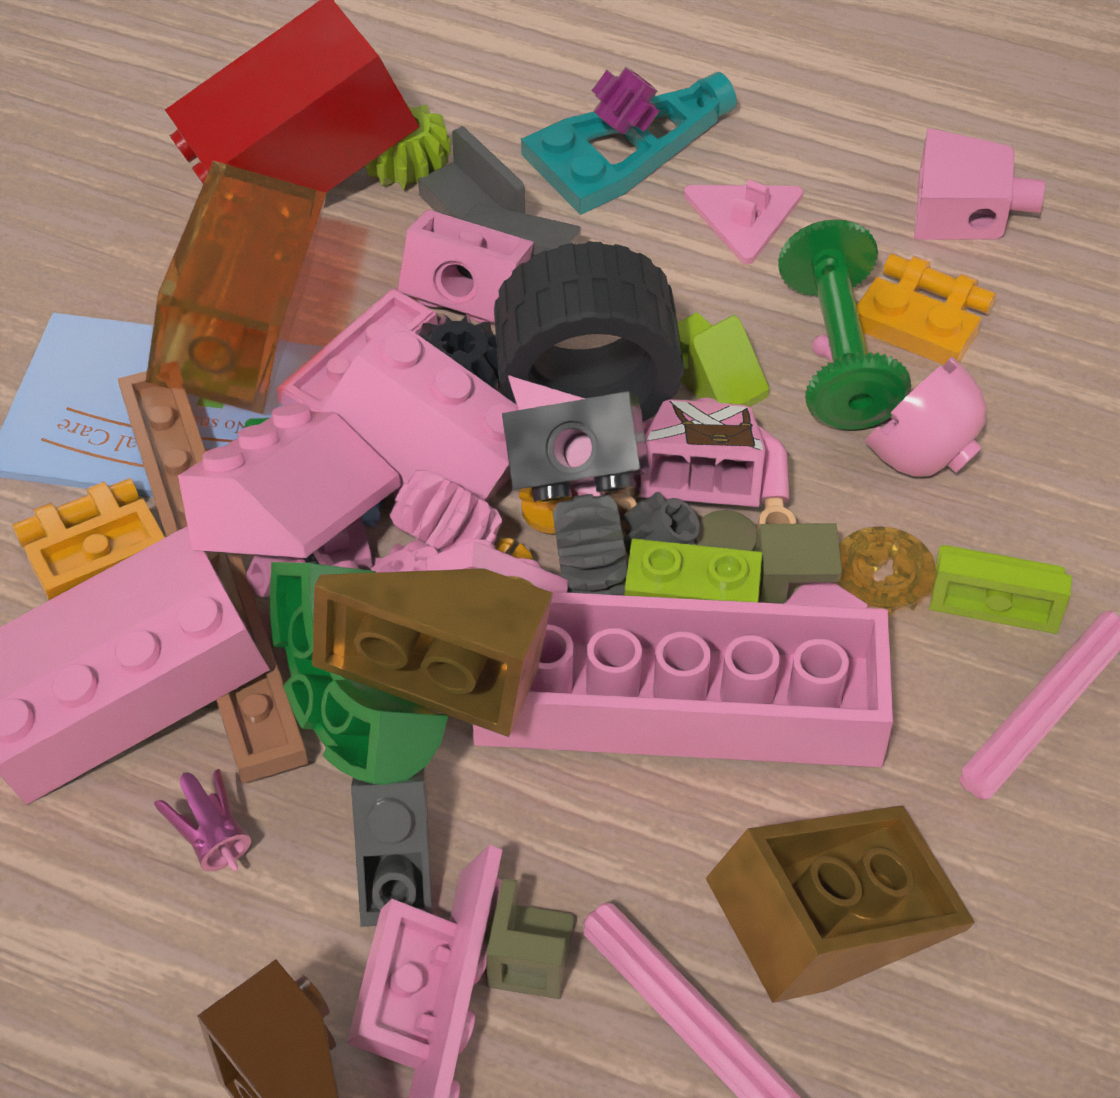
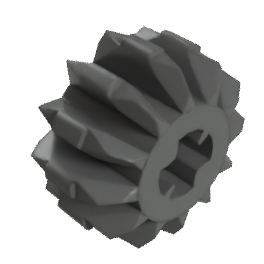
[553,494,627,595]

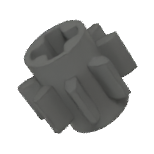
[622,492,700,556]

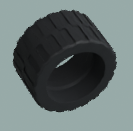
[494,241,684,422]

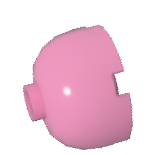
[865,356,987,477]

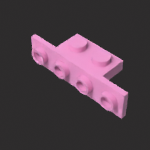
[347,845,503,1098]

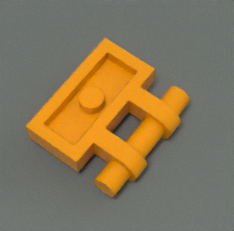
[857,253,997,365]
[12,478,165,601]

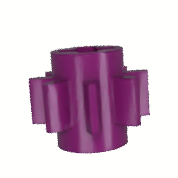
[591,66,659,135]

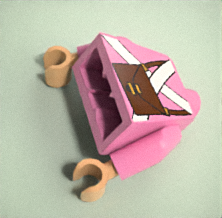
[610,397,797,533]

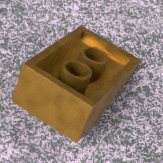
[312,568,553,737]
[705,805,975,1003]

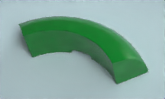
[270,562,448,785]

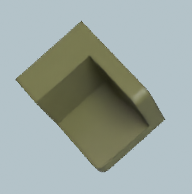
[756,523,842,604]
[486,878,574,999]

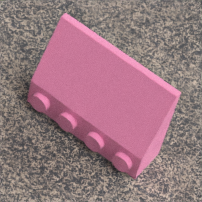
[0,526,270,805]

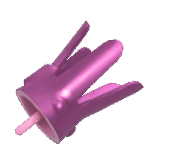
[154,769,251,871]

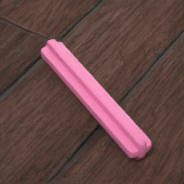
[959,611,1120,800]
[583,902,801,1098]

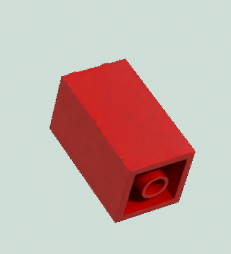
[165,0,419,241]

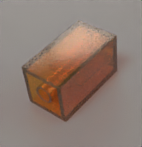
[145,161,327,414]

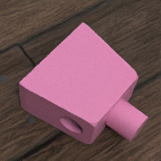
[914,128,1045,240]

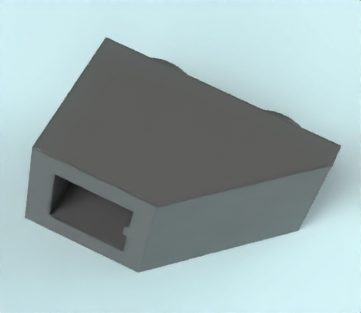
[351,767,433,927]

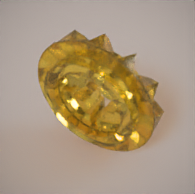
[838,526,936,617]

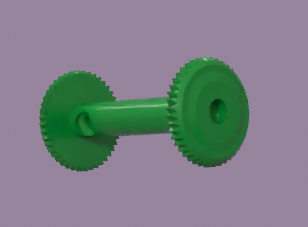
[778,219,912,430]

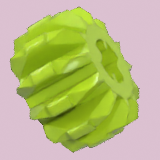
[364,101,451,191]

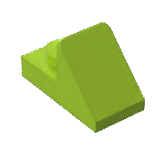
[677,312,769,407]

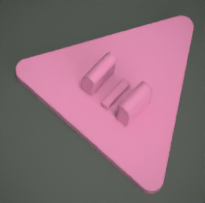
[684,179,803,264]

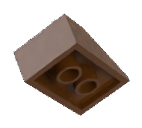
[197,959,339,1098]

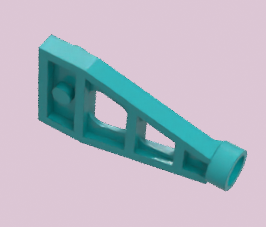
[521,72,737,215]

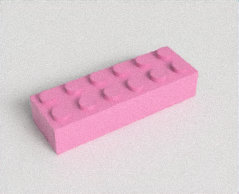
[473,592,893,768]

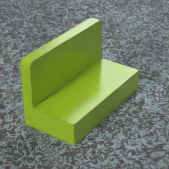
[929,545,1072,634]

